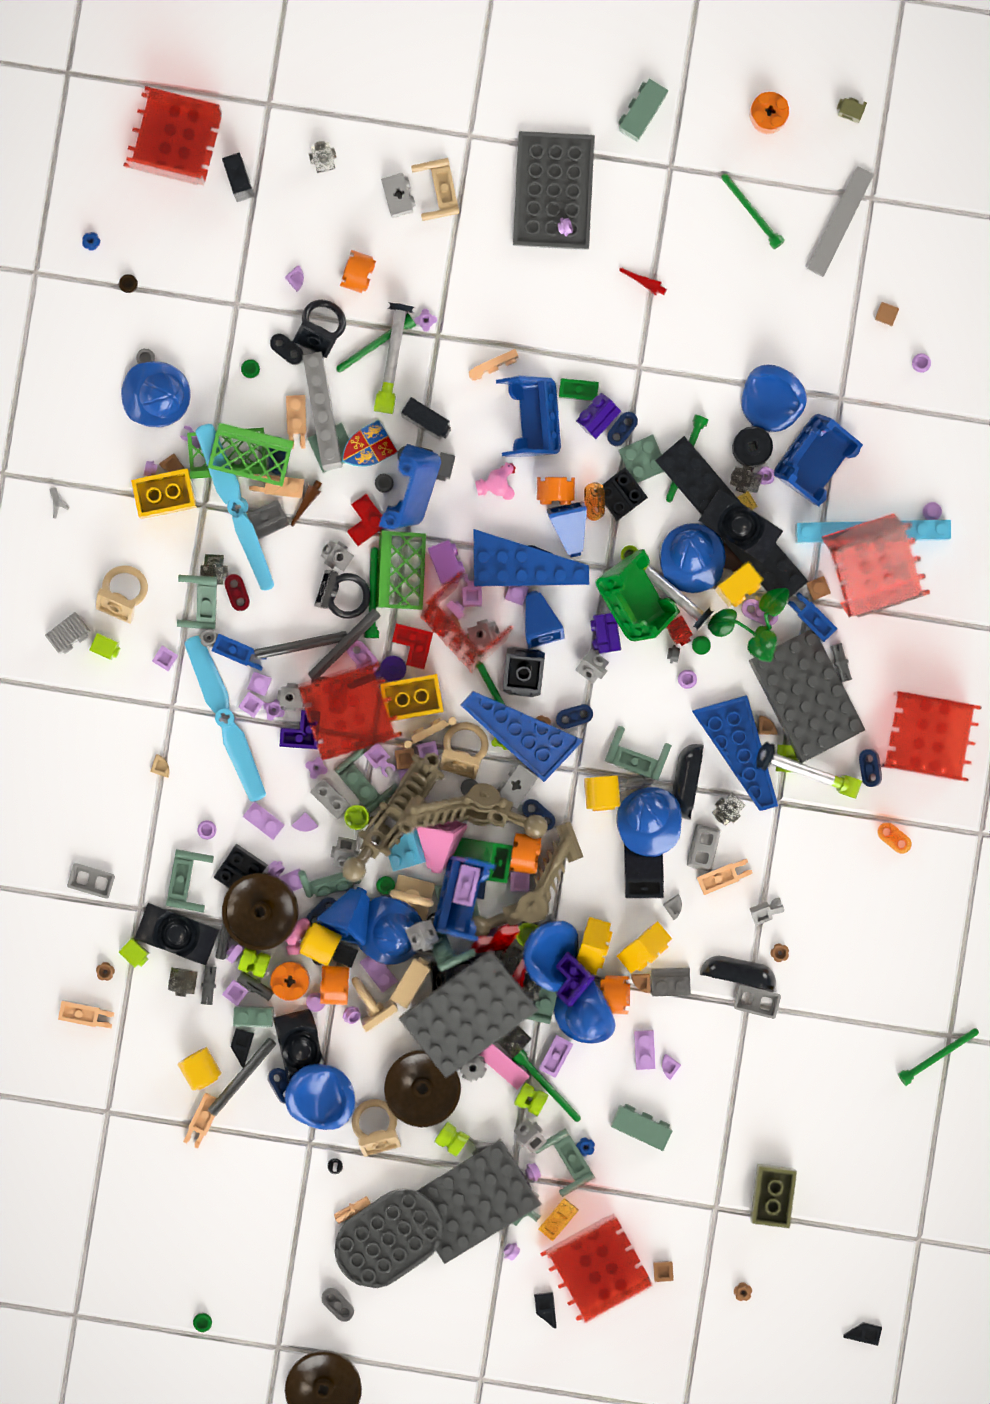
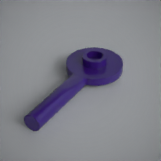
[347,655,407,689]

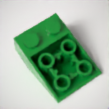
[453,838,513,884]

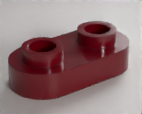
[224,574,250,611]

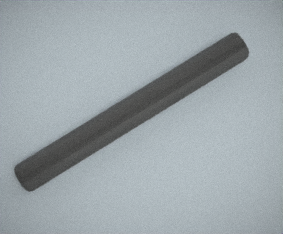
[308,609,381,681]
[254,631,347,660]
[208,1038,276,1116]

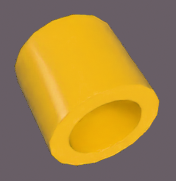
[584,775,621,811]
[299,922,342,966]
[177,1047,222,1091]

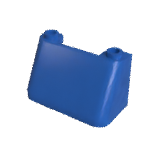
[773,414,863,507]
[379,444,441,529]

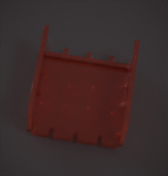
[123,86,223,186]
[821,513,930,618]
[420,570,514,674]
[298,660,403,761]
[881,691,982,782]
[540,1213,653,1323]

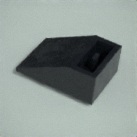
[624,844,664,898]

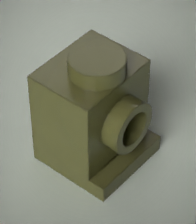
[836,97,867,124]

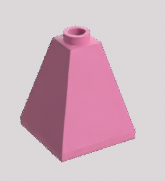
[417,821,467,873]

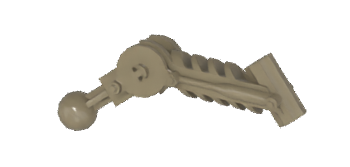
[342,753,445,882]
[398,783,548,839]
[471,821,584,937]

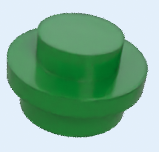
[241,359,260,379]
[692,636,711,655]
[376,876,395,895]
[193,1313,212,1332]

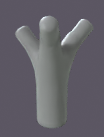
[49,487,69,519]
[468,1137,494,1155]

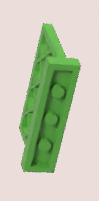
[207,423,294,487]
[187,427,268,479]
[376,530,426,610]

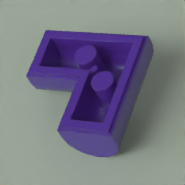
[279,710,321,750]
[556,952,595,1007]

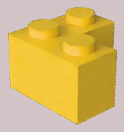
[577,917,613,975]
[617,921,672,973]

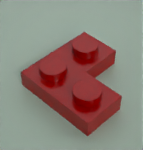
[347,494,384,547]
[392,623,434,670]
[470,924,520,953]

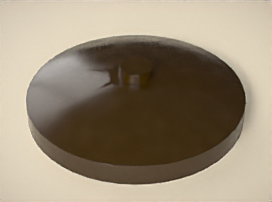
[222,873,299,951]
[384,1050,461,1128]
[285,1350,362,1404]

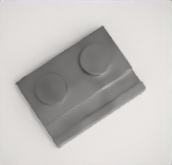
[247,499,290,540]
[651,967,691,997]

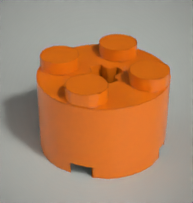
[749,92,789,134]
[340,250,376,293]
[536,477,575,505]
[509,833,542,874]
[270,961,310,1001]
[320,966,349,1005]
[600,975,630,1015]

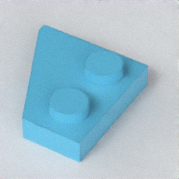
[388,828,426,872]

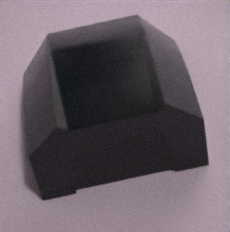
[502,647,545,697]

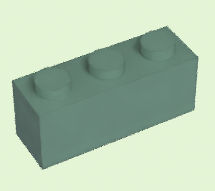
[618,78,669,142]
[610,1103,673,1151]

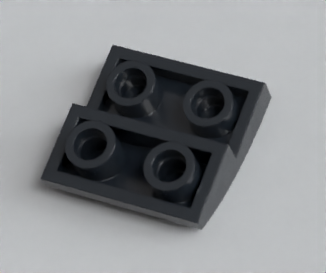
[594,467,648,522]
[213,843,268,888]

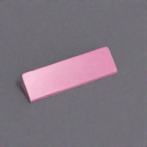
[478,1044,530,1090]

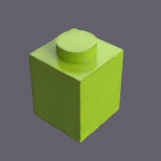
[89,633,121,660]
[118,938,150,968]

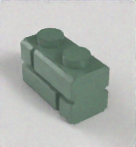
[233,1006,274,1027]

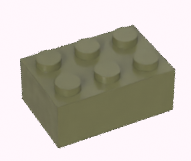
[750,1164,797,1229]

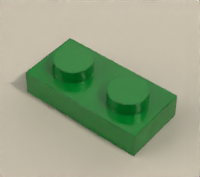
[559,378,599,401]

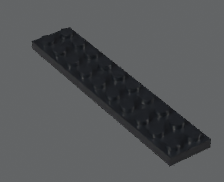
[655,436,809,599]

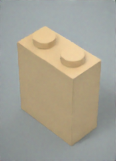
[390,957,431,1009]

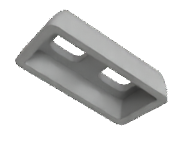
[687,824,721,872]
[67,863,115,899]
[734,984,781,1019]

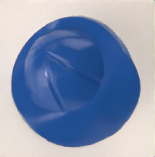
[121,361,191,427]
[741,364,807,432]
[659,523,725,593]
[616,787,682,857]
[357,896,423,965]
[523,921,578,991]
[554,981,616,1044]
[285,1064,355,1130]

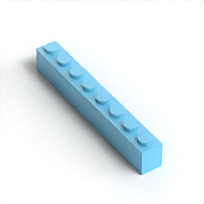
[795,520,951,544]

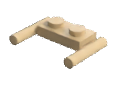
[411,158,460,221]
[404,717,457,749]

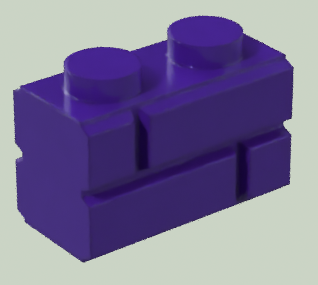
[576,393,621,439]
[590,613,622,654]

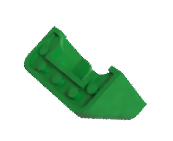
[595,549,680,642]

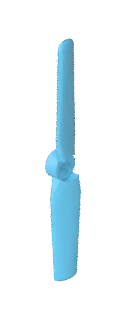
[195,424,274,591]
[184,636,266,802]

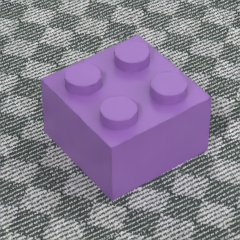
[428,540,465,586]

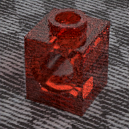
[666,615,693,647]

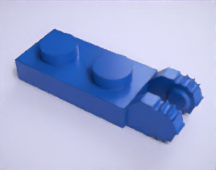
[788,592,838,642]
[211,634,267,671]

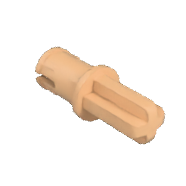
[334,1196,371,1224]

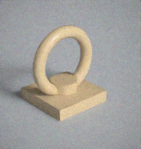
[96,565,148,624]
[439,722,489,780]
[389,874,436,921]
[351,977,398,1033]
[351,1099,401,1157]

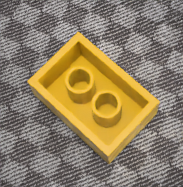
[131,468,197,519]
[715,562,763,608]
[380,674,444,722]

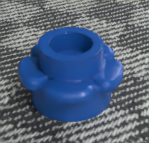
[82,232,101,251]
[576,1137,595,1157]

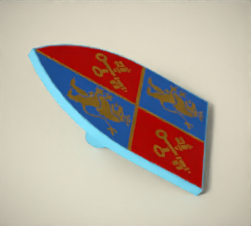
[342,420,398,467]

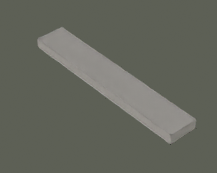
[807,166,874,278]

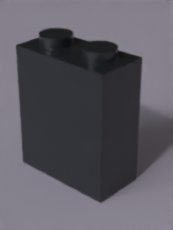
[222,152,255,202]
[401,397,452,441]

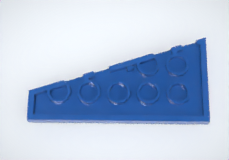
[473,529,589,587]
[460,691,583,782]
[692,695,778,811]

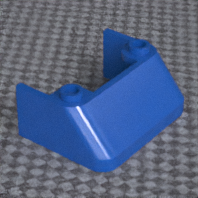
[496,376,561,457]
[433,856,495,941]

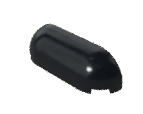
[672,744,704,820]
[700,956,776,990]

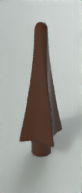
[290,480,323,527]

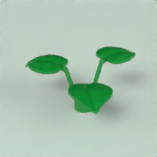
[707,588,789,662]

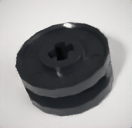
[732,426,773,468]

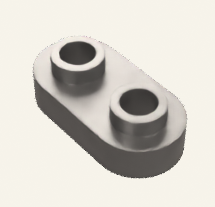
[321,1288,354,1322]

